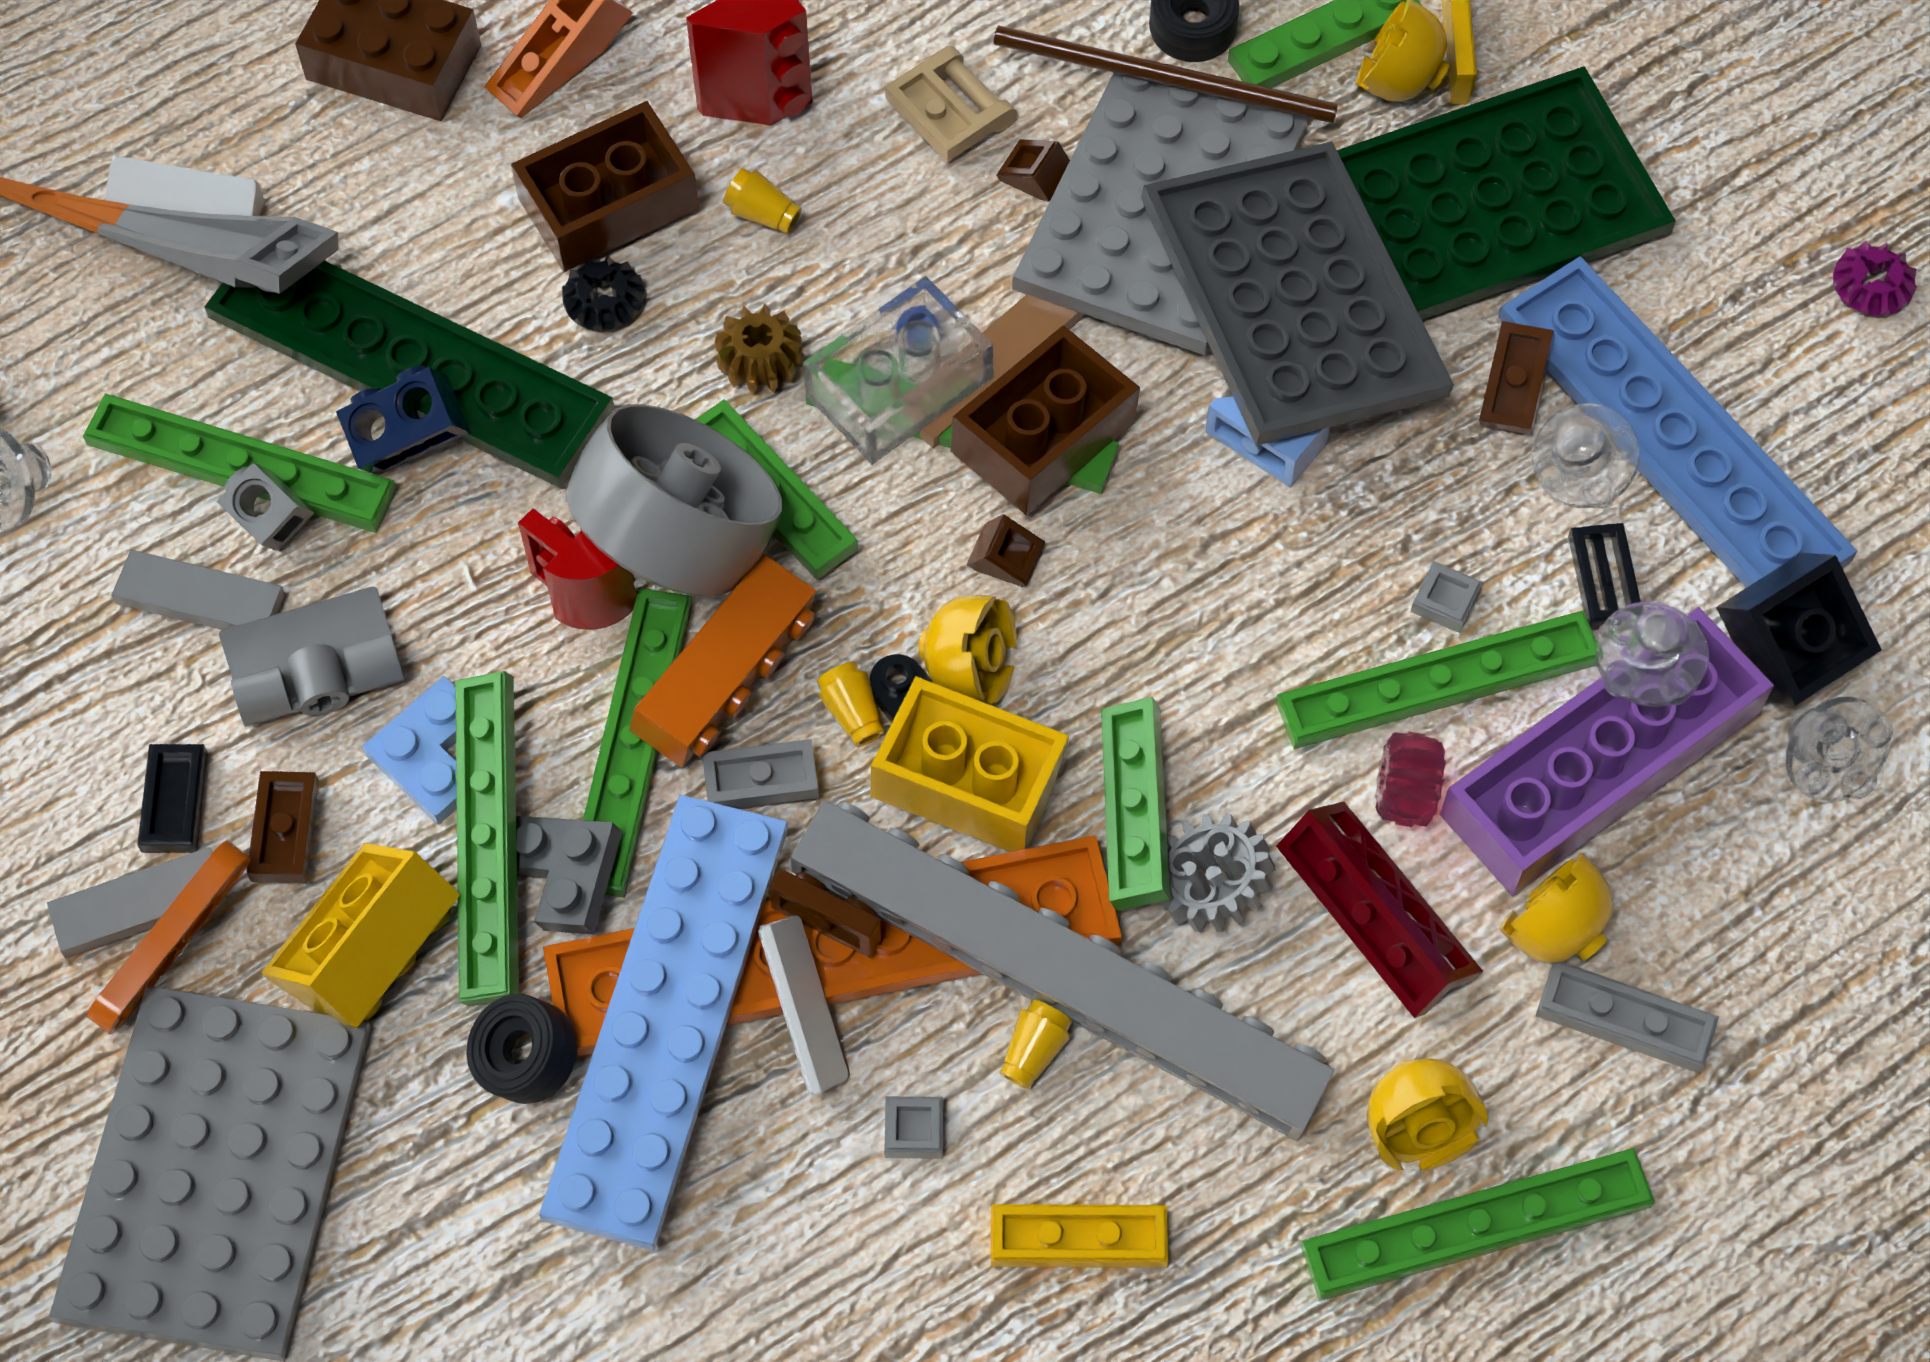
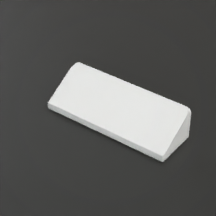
[105,156,265,216]
[758,916,848,1095]

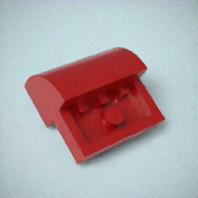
[518,508,637,630]

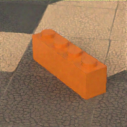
[629,554,816,769]

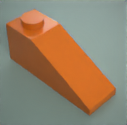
[484,0,633,118]

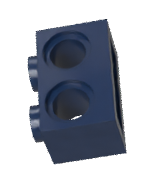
[336,366,470,476]

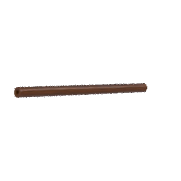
[993,25,1338,124]

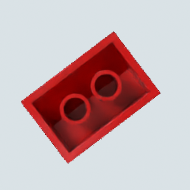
[686,0,813,126]

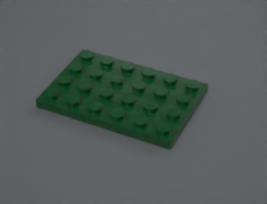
[1337,66,1676,320]

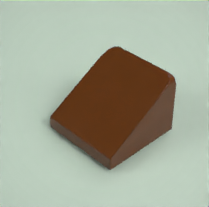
[996,139,1070,202]
[967,514,1045,587]

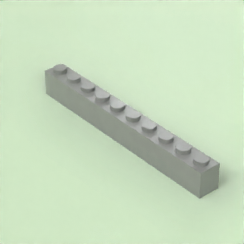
[791,799,1335,1141]

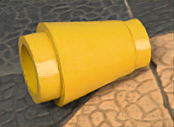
[723,168,802,234]
[817,661,884,747]
[999,999,1072,1090]

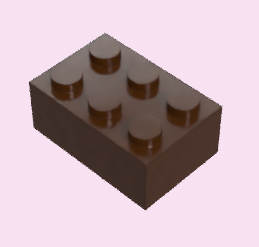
[295,0,481,121]
[511,101,699,272]
[950,325,1140,516]

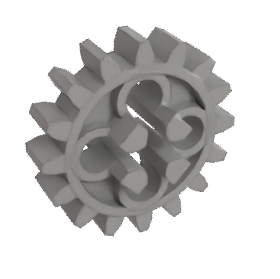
[1160,813,1276,932]

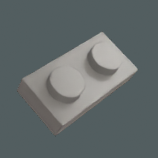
[702,739,819,808]

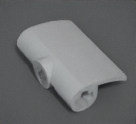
[219,586,405,727]

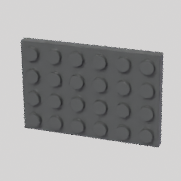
[1141,142,1454,446]

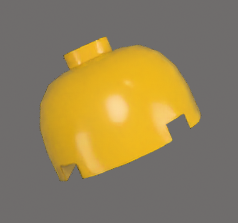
[1355,0,1449,102]
[918,595,1017,704]
[1499,853,1613,963]
[1366,1058,1489,1170]

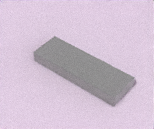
[111,550,285,630]
[47,847,229,959]
[1535,962,1719,1074]

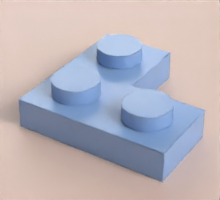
[362,675,457,825]

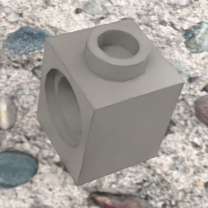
[217,463,314,551]

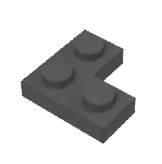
[516,816,622,935]

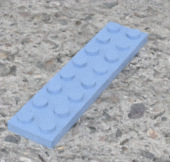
[539,795,788,1251]

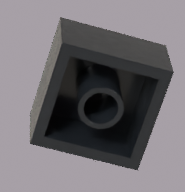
[1716,553,1882,706]

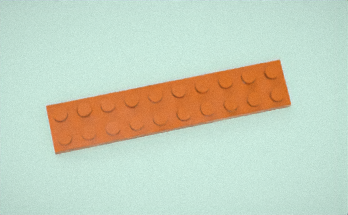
[543,835,1122,1057]

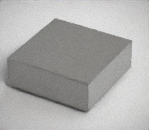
[1410,561,1483,633]
[884,1096,943,1159]

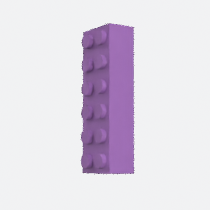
[1440,607,1774,897]

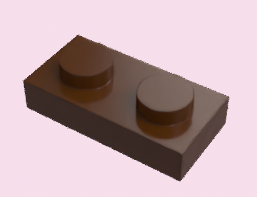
[1479,321,1555,435]
[246,771,319,883]
[768,868,881,958]

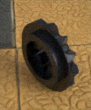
[562,255,645,331]

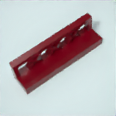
[1276,801,1483,1018]

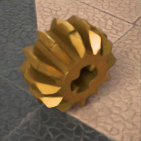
[715,304,803,395]

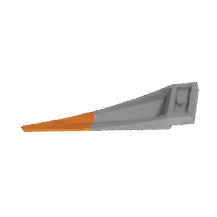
[0,177,338,294]

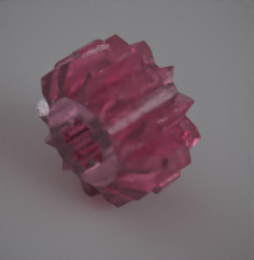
[1375,731,1446,828]

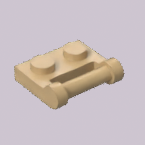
[885,46,1017,163]

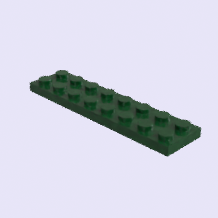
[204,260,615,488]

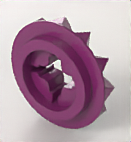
[1833,241,1917,316]

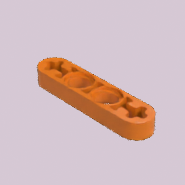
[87,840,251,1034]

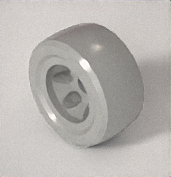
[566,404,782,596]

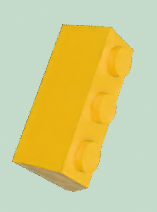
[870,676,1069,852]
[261,843,461,1029]

